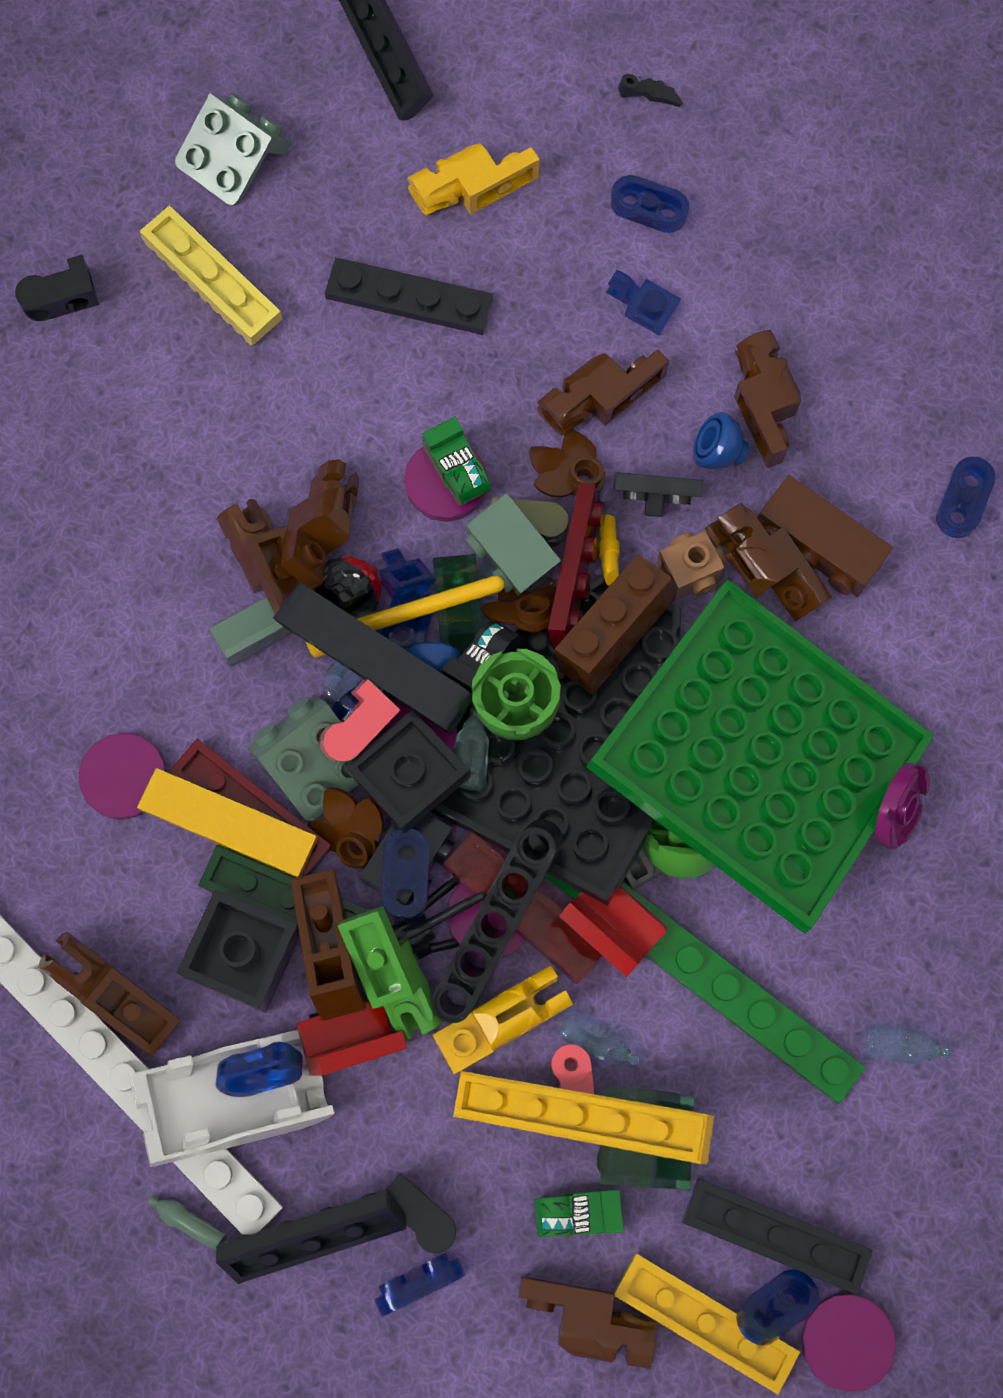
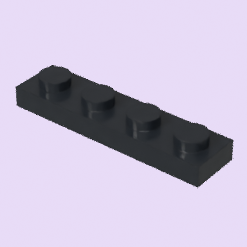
[339,0,434,121]
[325,257,493,335]
[681,1179,873,1295]
[216,1190,406,1284]

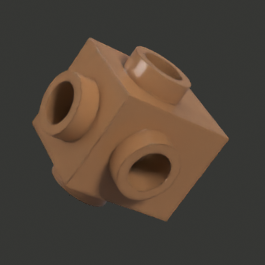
[656,530,726,601]

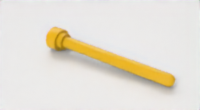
[306,575,504,658]

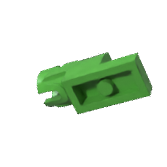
[337,906,443,1040]

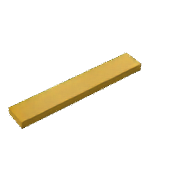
[453,1071,714,1165]

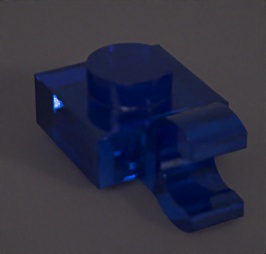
[606,270,681,335]
[379,548,436,603]

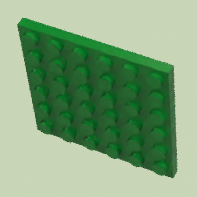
[586,579,934,934]

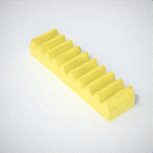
[139,205,282,345]

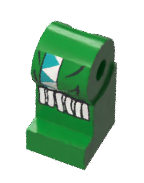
[422,416,491,506]
[534,1189,624,1237]

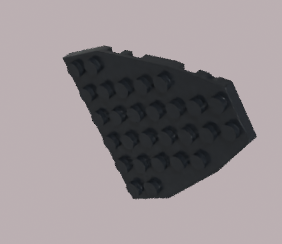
[431,575,681,906]

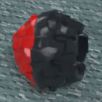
[314,556,382,619]

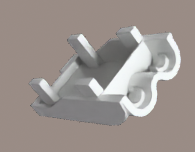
[130,1030,334,1167]

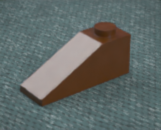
[291,868,366,1021]

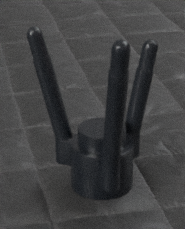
[391,872,487,959]

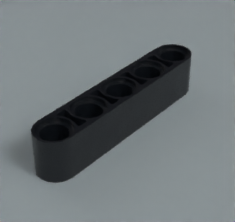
[273,582,473,735]
[432,819,563,1023]

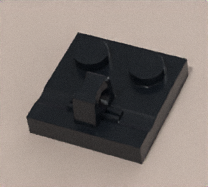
[613,472,704,517]
[345,709,472,834]

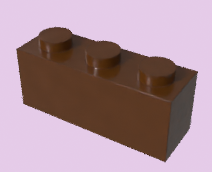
[757,475,894,598]
[555,554,674,695]

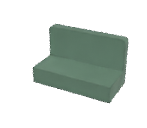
[209,597,292,667]

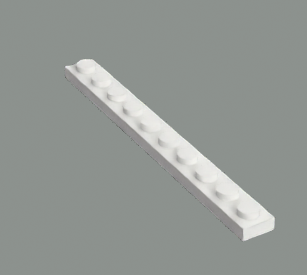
[0,915,284,1235]

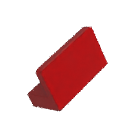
[559,885,667,977]
[296,1000,407,1076]

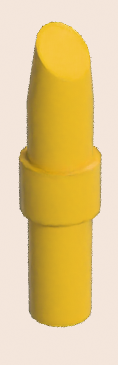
[598,515,620,586]

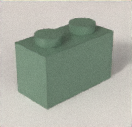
[464,493,561,596]

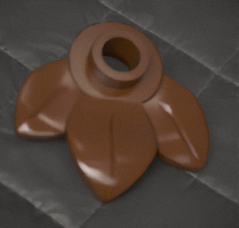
[529,429,606,498]
[481,578,558,633]
[307,787,384,868]

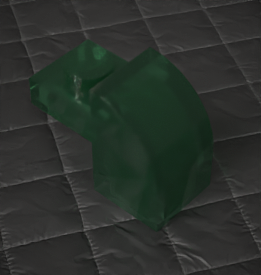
[433,554,482,654]

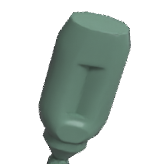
[148,1195,228,1251]

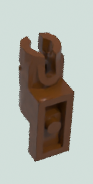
[734,330,801,468]
[537,349,669,435]
[281,459,360,590]
[217,499,315,614]
[705,502,832,622]
[38,931,181,1056]
[518,1276,657,1369]

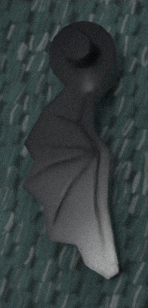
[618,74,682,107]

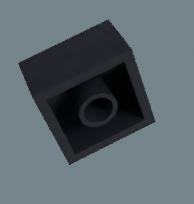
[177,890,300,1013]

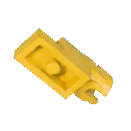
[407,143,540,216]
[433,965,573,1075]

